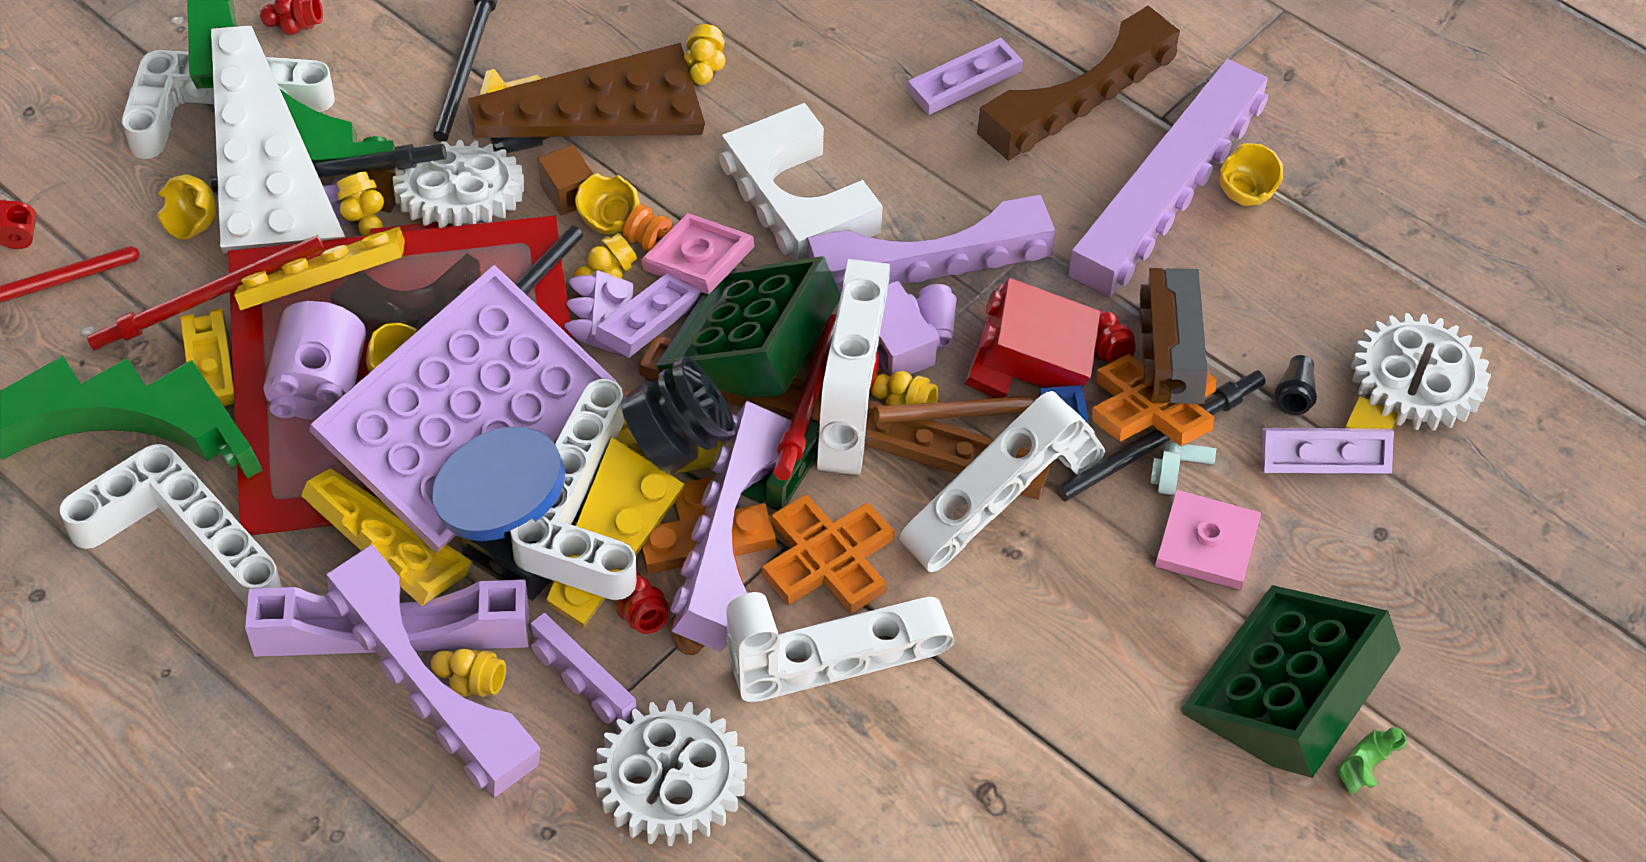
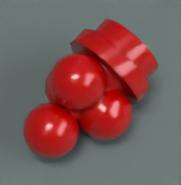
[260,0,323,35]
[1094,309,1136,363]
[616,572,669,634]

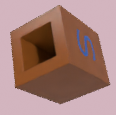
[538,144,593,216]

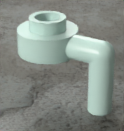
[1151,442,1217,495]

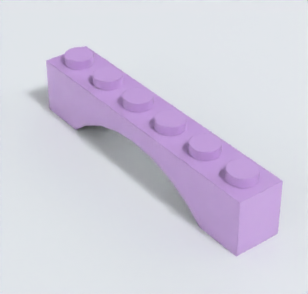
[807,195,1055,295]
[671,401,791,652]
[325,545,541,798]
[245,580,529,657]

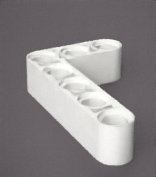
[510,379,637,600]
[60,444,282,607]

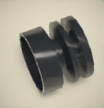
[621,357,736,474]

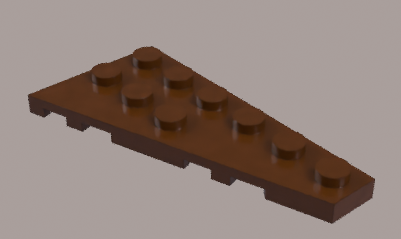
[467,42,705,138]

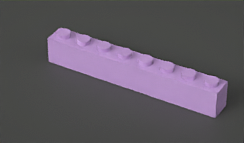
[1068,58,1268,297]

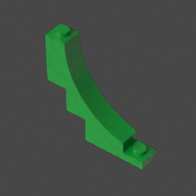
[187,0,396,169]
[0,356,263,479]

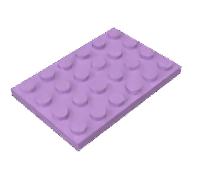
[309,265,617,553]

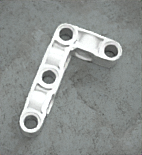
[122,50,335,159]
[817,259,890,476]
[899,391,1105,572]
[726,592,955,702]

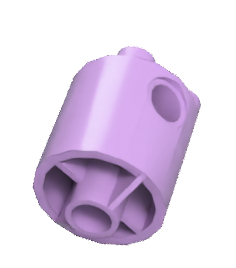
[263,301,366,421]

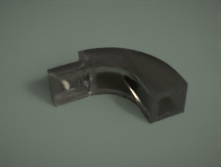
[330,253,481,340]

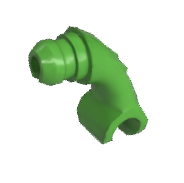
[1337,727,1407,795]

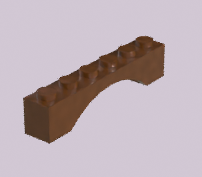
[977,5,1180,161]

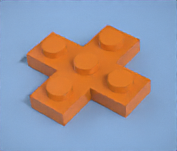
[1092,354,1217,447]
[641,477,776,583]
[762,494,895,614]

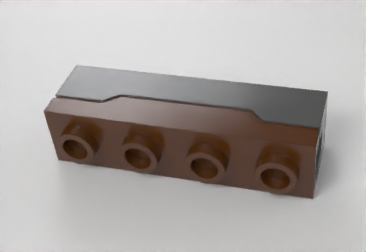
[1140,268,1207,404]

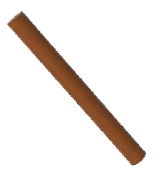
[873,395,1035,424]

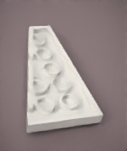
[211,26,345,254]

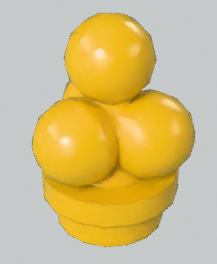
[684,24,726,86]
[336,172,384,236]
[573,233,637,279]
[870,371,938,406]
[431,649,506,697]

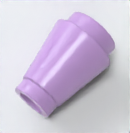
[917,284,957,349]

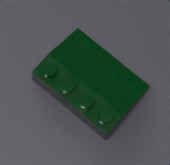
[656,256,841,398]
[1181,585,1401,778]

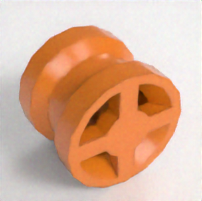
[623,204,672,252]

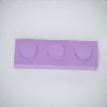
[907,38,1023,115]
[595,273,701,358]
[1261,428,1394,474]
[531,613,637,725]

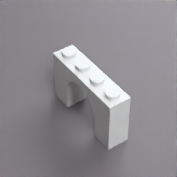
[719,103,883,260]

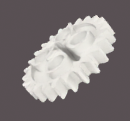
[393,140,524,228]
[1351,313,1491,431]
[594,700,747,846]

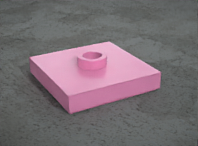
[641,213,755,295]
[1155,490,1261,590]

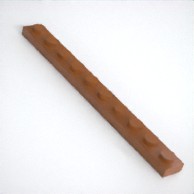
[639,335,1053,500]

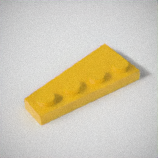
[234,227,405,310]
[547,437,684,629]
[301,468,473,606]

